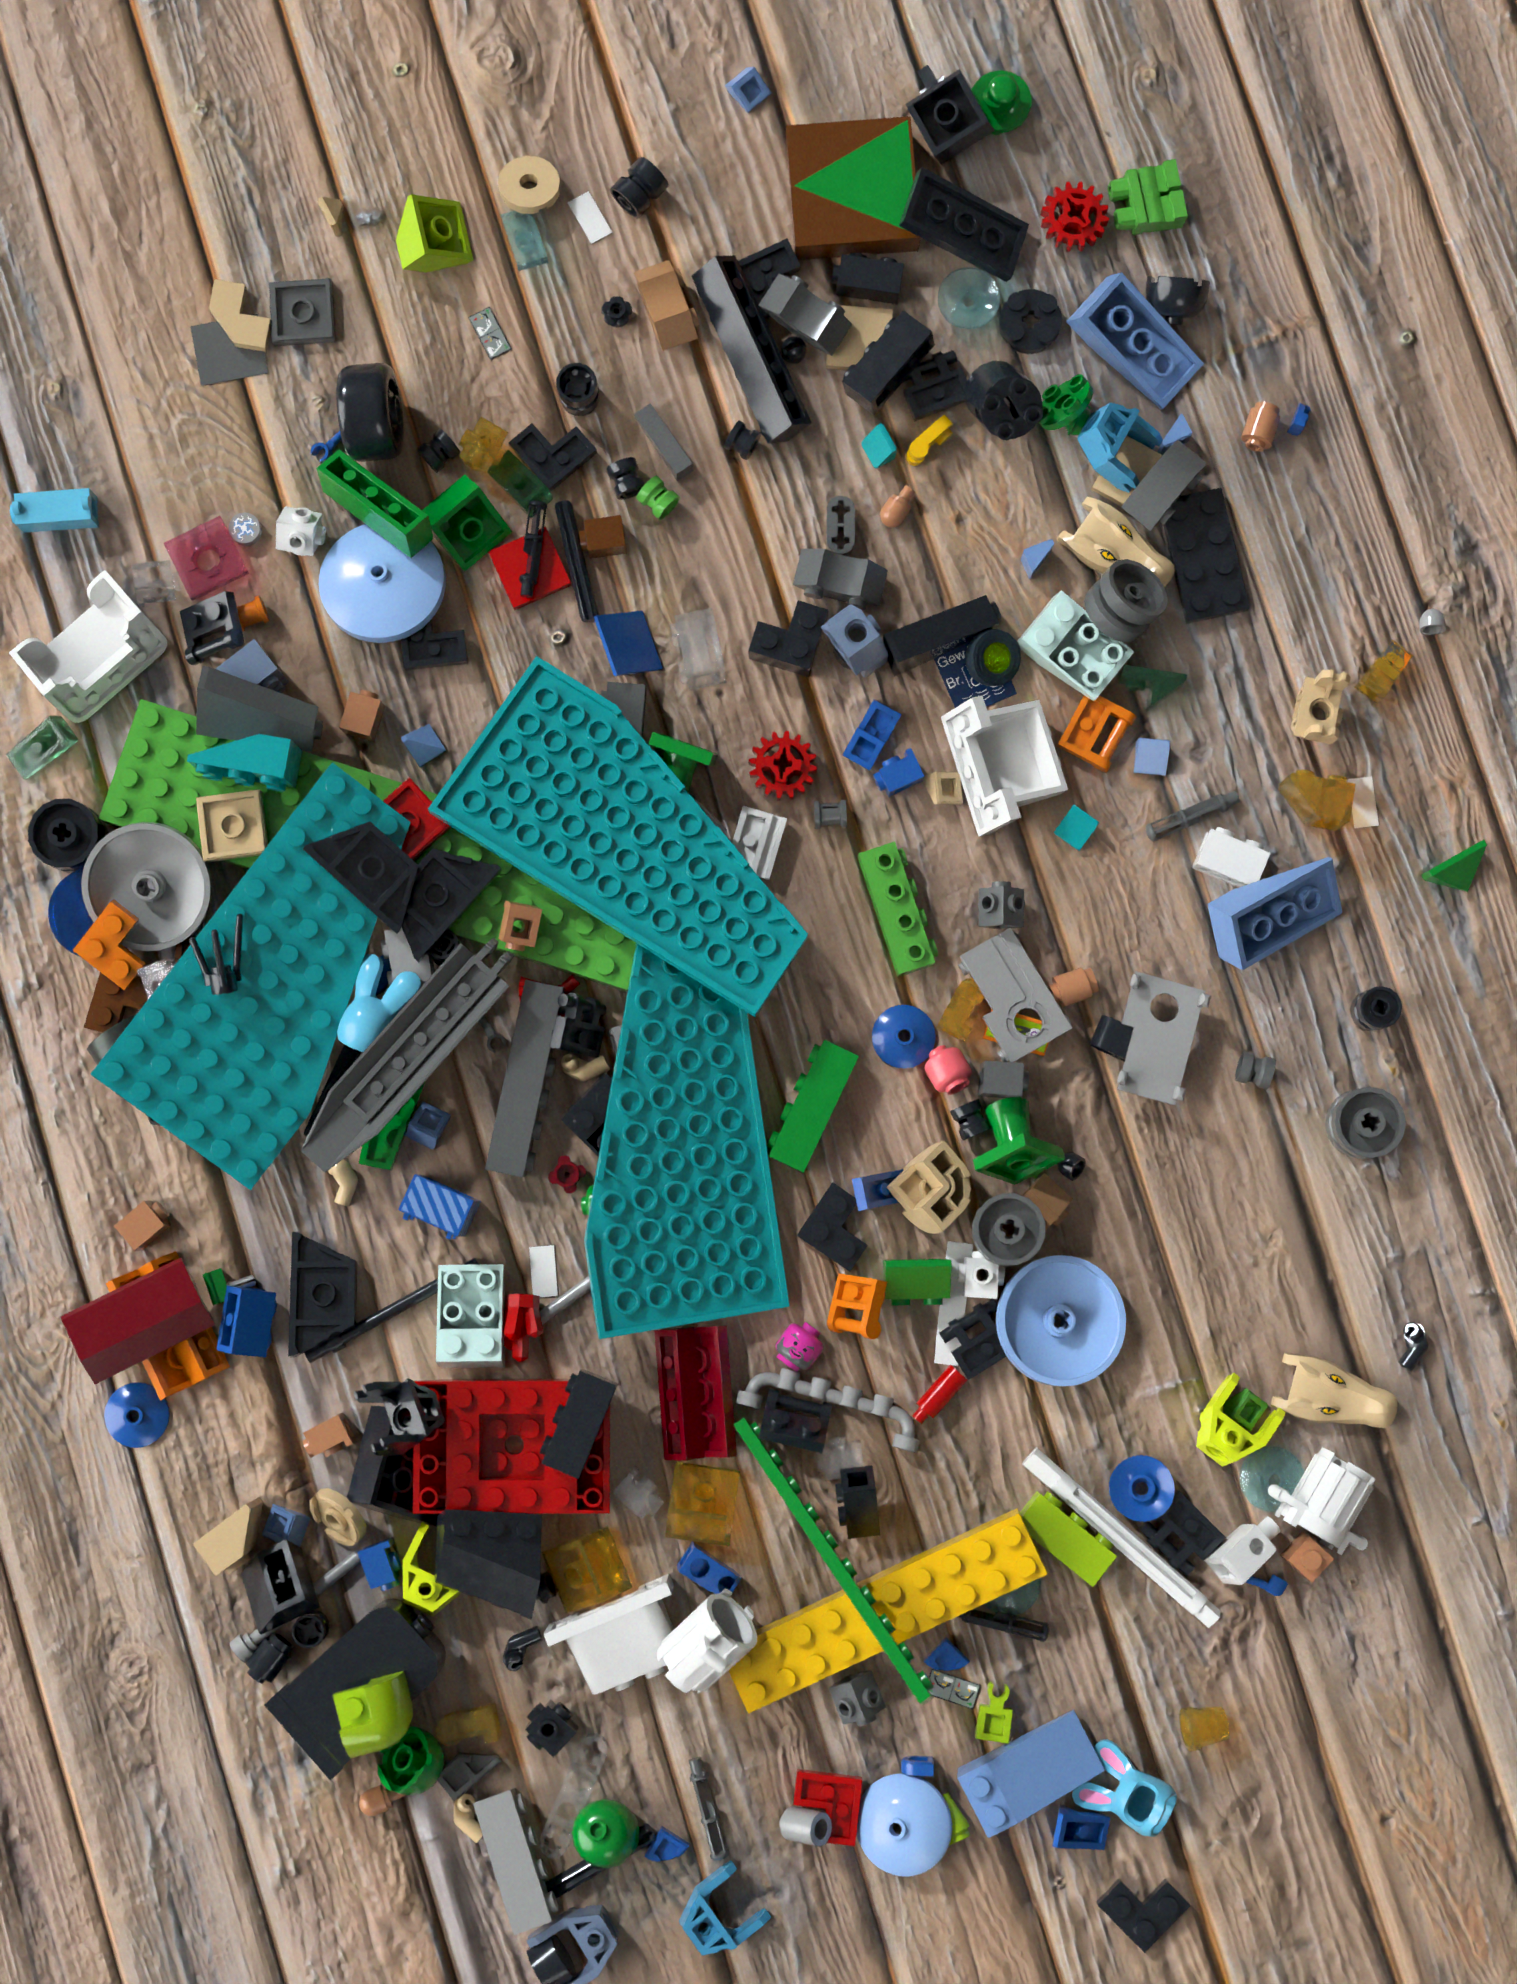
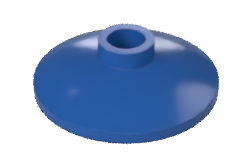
[872,1005,936,1069]
[104,1382,170,1448]
[1109,1455,1175,1522]

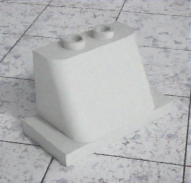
[941,696,1068,837]
[544,1574,674,1695]

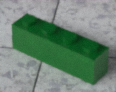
[316,449,434,558]
[767,1040,859,1173]

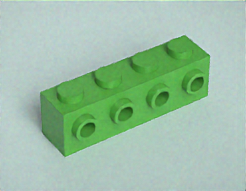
[857,841,939,977]

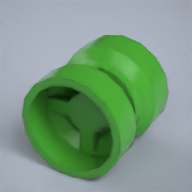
[636,476,680,520]

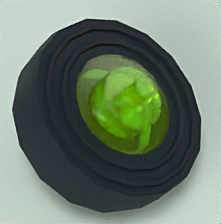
[965,629,1021,686]

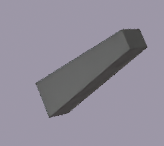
[634,404,693,481]

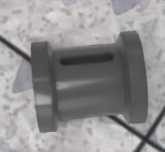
[814,800,847,829]

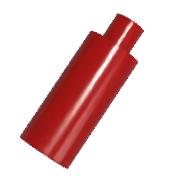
[912,1364,968,1425]

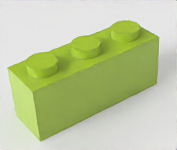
[1020,1491,1117,1587]

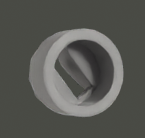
[1419,608,1445,635]

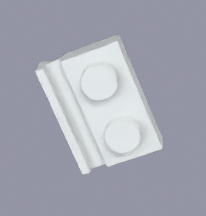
[732,806,787,880]

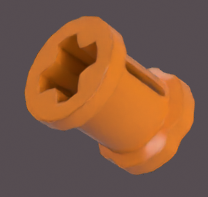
[237,595,270,632]

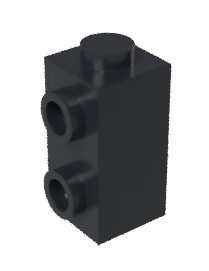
[832,252,904,305]
[835,1465,880,1539]

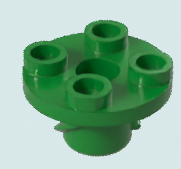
[972,70,1032,135]
[1039,374,1093,436]

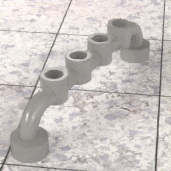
[735,1368,920,1453]

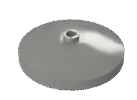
[82,822,213,951]

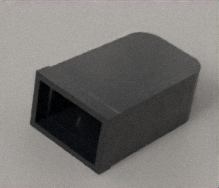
[264,1598,446,1780]

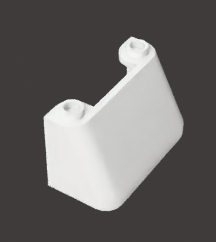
[9,570,167,723]

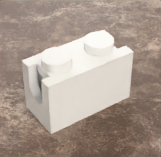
[1192,827,1270,887]

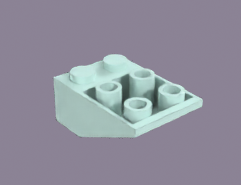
[1017,590,1134,701]
[436,1264,506,1368]

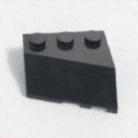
[347,1405,439,1527]
[435,1509,542,1620]

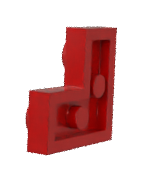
[793,1769,862,1846]

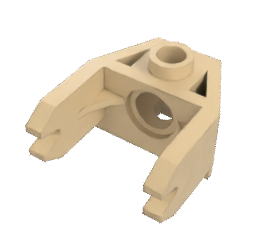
[1291,670,1351,745]

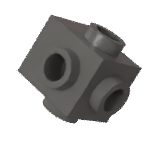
[978,881,1025,930]
[828,1670,886,1726]

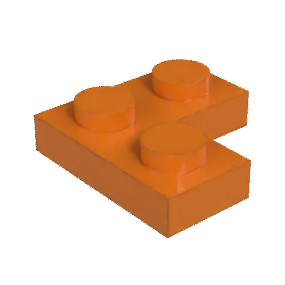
[73,899,146,990]

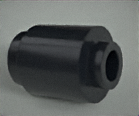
[246,1632,294,1684]

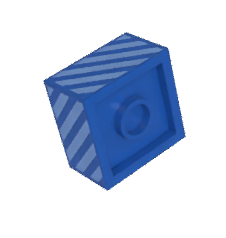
[398,1174,481,1240]

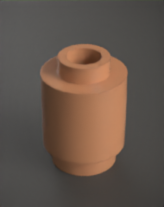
[1241,402,1280,452]
[1048,967,1099,1007]

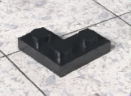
[738,238,801,320]
[508,423,597,492]
[401,619,468,671]
[796,1182,868,1272]
[1096,1878,1191,1953]

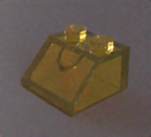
[665,1462,740,1546]
[541,1526,633,1613]

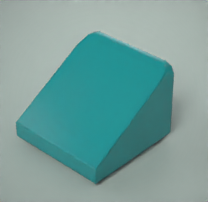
[861,423,897,469]
[1053,805,1099,851]

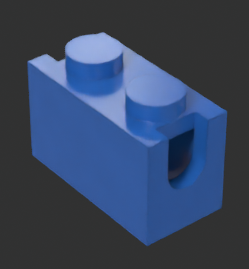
[216,1285,277,1357]

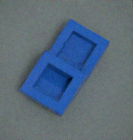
[843,699,902,770]

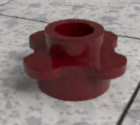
[548,1155,586,1194]

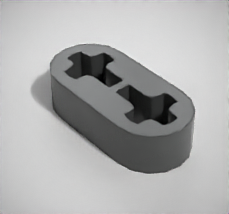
[826,496,855,556]

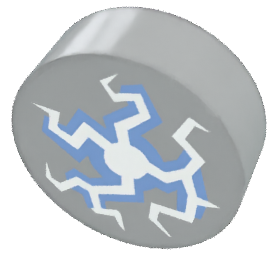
[229,513,262,546]

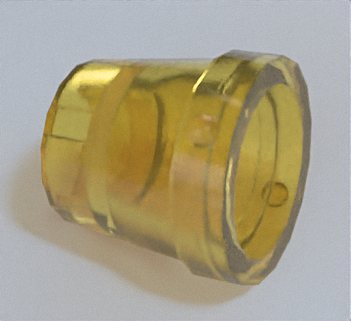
[1179,1706,1229,1752]

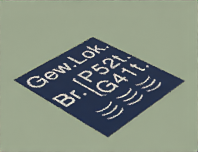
[934,643,1017,708]

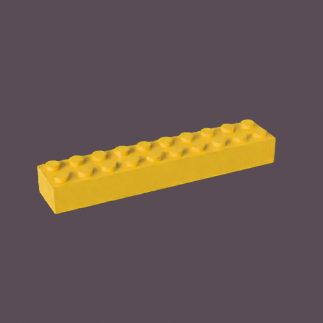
[728,1508,1048,1714]

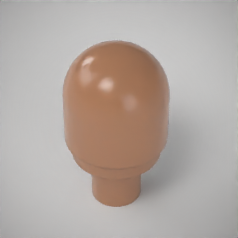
[880,485,915,528]
[359,1785,406,1816]

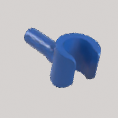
[311,431,342,463]
[1245,1574,1288,1596]

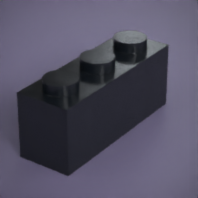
[842,310,935,415]
[539,1369,618,1479]

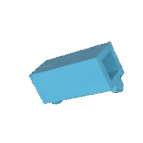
[10,488,99,533]

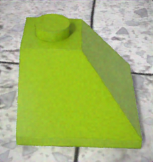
[396,194,473,273]

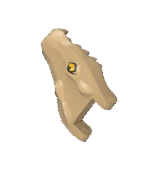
[1057,497,1175,588]
[1270,1352,1398,1428]

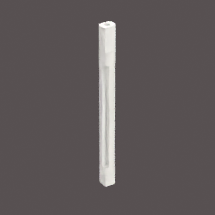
[1022,1447,1221,1628]

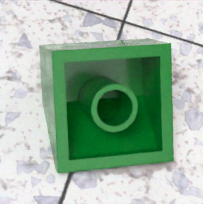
[422,474,512,572]
[883,1259,952,1306]

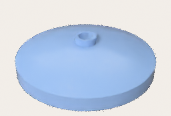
[319,524,446,643]
[996,1255,1126,1387]

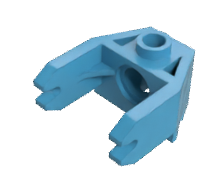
[1077,402,1163,493]
[678,1860,771,1956]

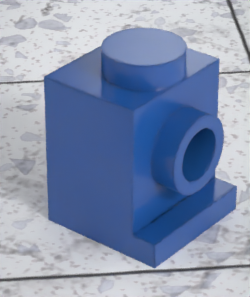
[873,748,925,797]
[357,1537,402,1592]

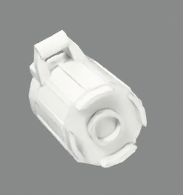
[1268,1447,1376,1555]
[657,1589,757,1694]

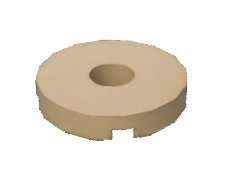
[498,156,560,214]
[310,1488,366,1546]

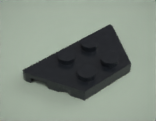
[303,821,419,934]
[401,848,502,963]
[288,1232,358,1357]

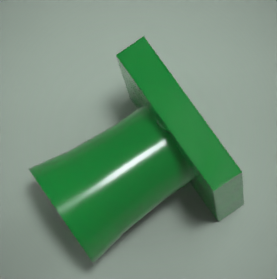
[649,732,718,793]
[973,1097,1065,1185]

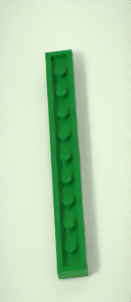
[734,1418,934,1706]

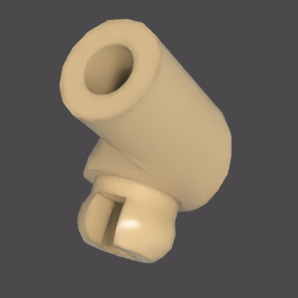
[561,1054,610,1081]
[328,1159,358,1207]
[454,1793,483,1843]

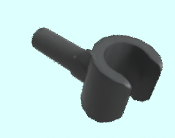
[479,1015,506,1053]

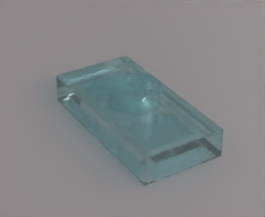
[500,211,548,271]

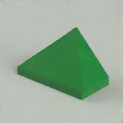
[1421,840,1487,892]

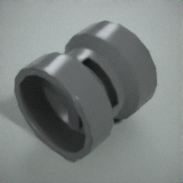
[1235,1050,1276,1089]

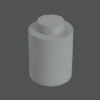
[780,1806,832,1847]

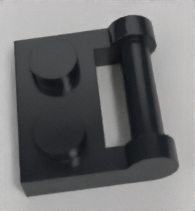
[179,591,244,666]
[758,1389,832,1453]

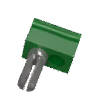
[203,1268,256,1306]

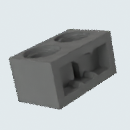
[978,1061,1029,1098]

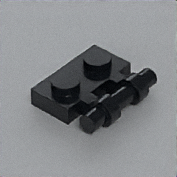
[903,350,967,422]
[550,993,607,1058]
[939,1299,1006,1380]
[1139,1490,1226,1576]

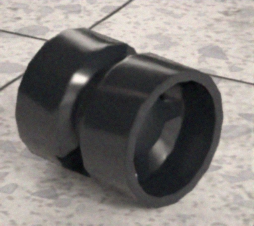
[610,157,669,218]
[556,363,600,416]
[1350,986,1402,1031]

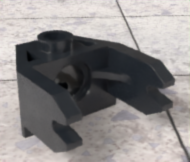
[353,1379,445,1456]

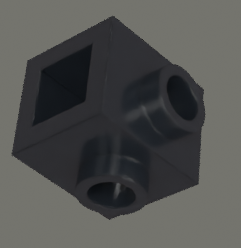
[525,1699,579,1758]

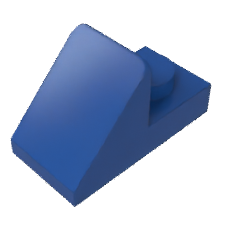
[852,1169,903,1211]
[1053,1805,1111,1850]

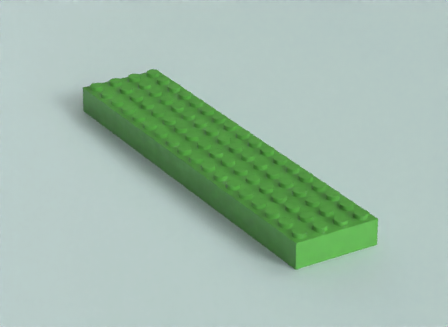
[99,699,636,992]

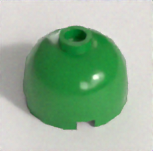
[377,1726,444,1796]
[572,1799,640,1869]

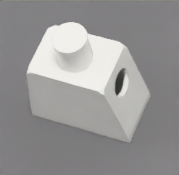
[1204,1516,1281,1585]

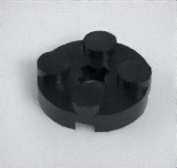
[999,289,1062,354]

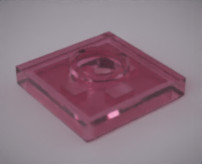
[164,516,249,601]

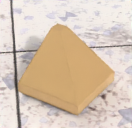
[317,197,343,237]
[923,772,963,804]

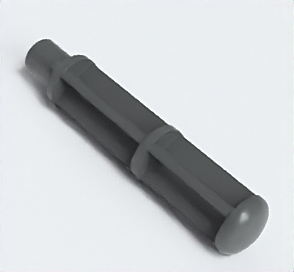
[1145,791,1240,842]
[688,1757,729,1861]

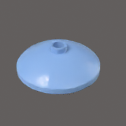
[856,1773,952,1877]

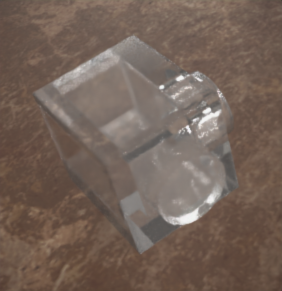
[816,1436,863,1480]

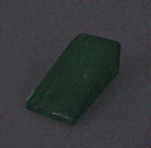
[486,450,553,518]
[6,715,78,780]

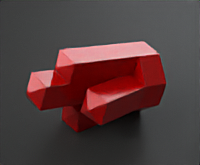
[504,1294,544,1362]

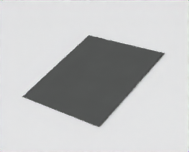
[190,314,268,386]

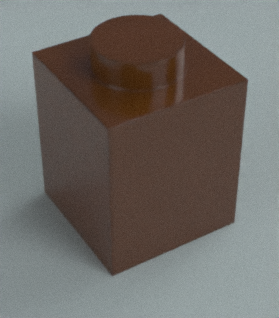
[579,515,627,559]

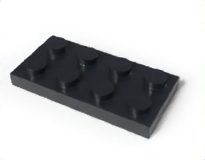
[899,167,1029,282]
[1163,488,1249,624]

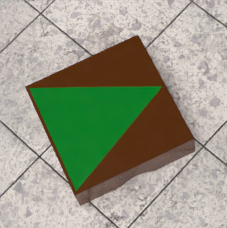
[786,116,921,260]

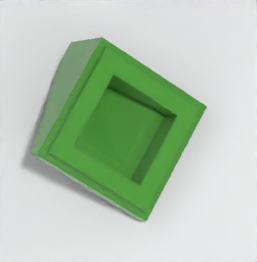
[1223,1388,1268,1431]

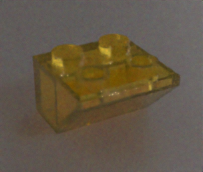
[1278,769,1356,831]

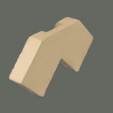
[209,279,271,352]

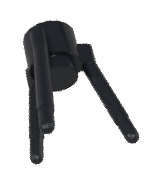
[190,913,243,995]

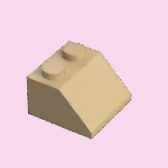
[193,1497,263,1576]

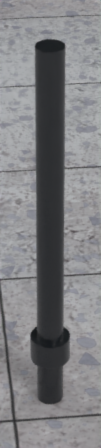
[305,1258,479,1363]

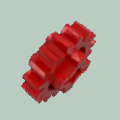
[1040,181,1109,252]
[748,731,817,801]

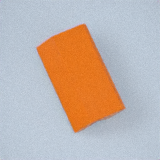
[106,1251,230,1401]

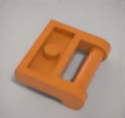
[1057,695,1137,773]
[827,1273,887,1339]

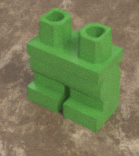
[1107,159,1188,235]

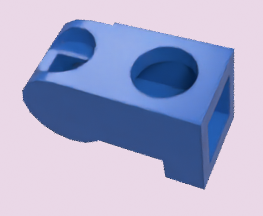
[676,1541,742,1597]

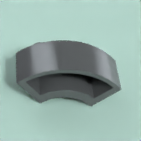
[758,274,852,356]
[1121,440,1207,531]
[793,549,888,610]

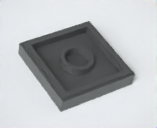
[269,278,336,346]

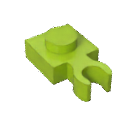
[975,1681,1013,1744]

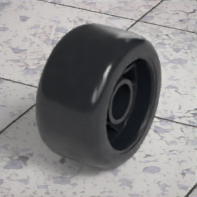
[336,363,404,462]

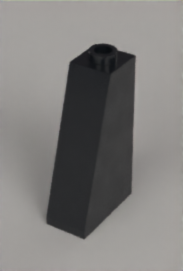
[883,595,1001,677]

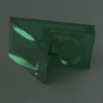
[1118,665,1187,712]

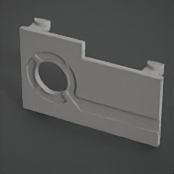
[958,927,1072,1063]
[1117,971,1211,1106]

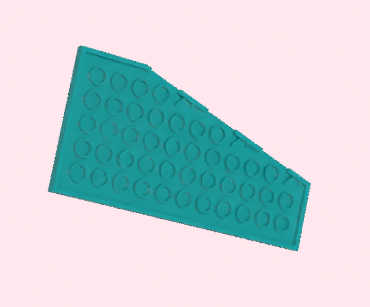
[428,656,809,1017]
[90,762,410,1190]
[584,943,790,1339]

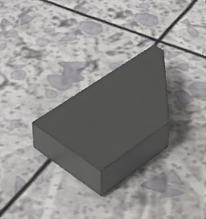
[437,1752,502,1802]

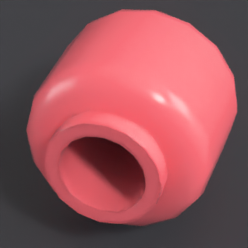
[924,1045,972,1095]

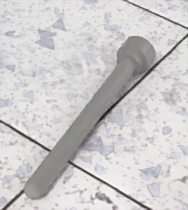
[230,1550,361,1663]

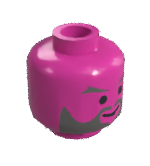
[775,1322,824,1372]

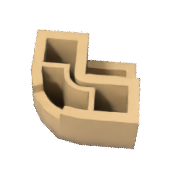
[886,1140,971,1234]

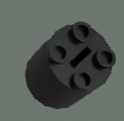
[964,361,1043,440]

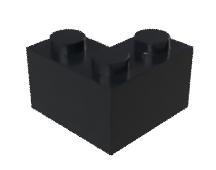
[748,600,828,677]

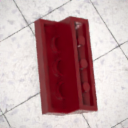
[61,1257,215,1384]
[654,1325,737,1461]

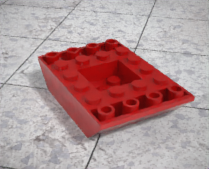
[413,1379,610,1514]

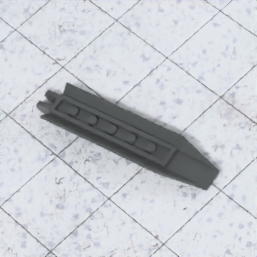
[301,938,514,1172]

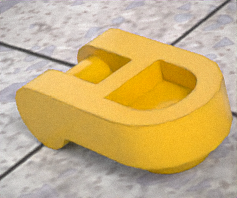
[906,415,953,466]

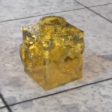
[458,417,509,473]

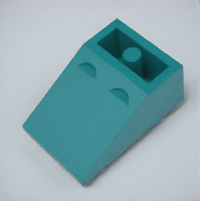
[187,734,303,792]

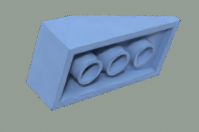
[1066,272,1204,409]
[1207,857,1343,970]
[957,1710,1105,1838]

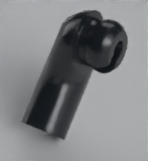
[1398,1322,1428,1372]
[503,1626,543,1671]

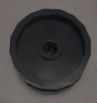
[28,798,109,874]

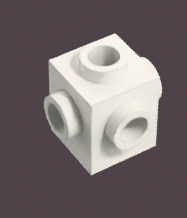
[276,506,326,556]
[957,1251,1005,1299]

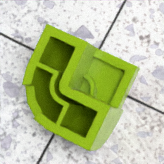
[333,1671,413,1758]

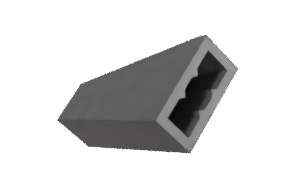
[196,666,323,752]

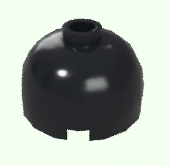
[1146,276,1210,325]

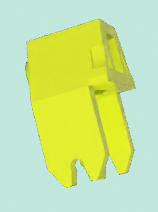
[1196,1372,1286,1467]
[403,1522,461,1617]

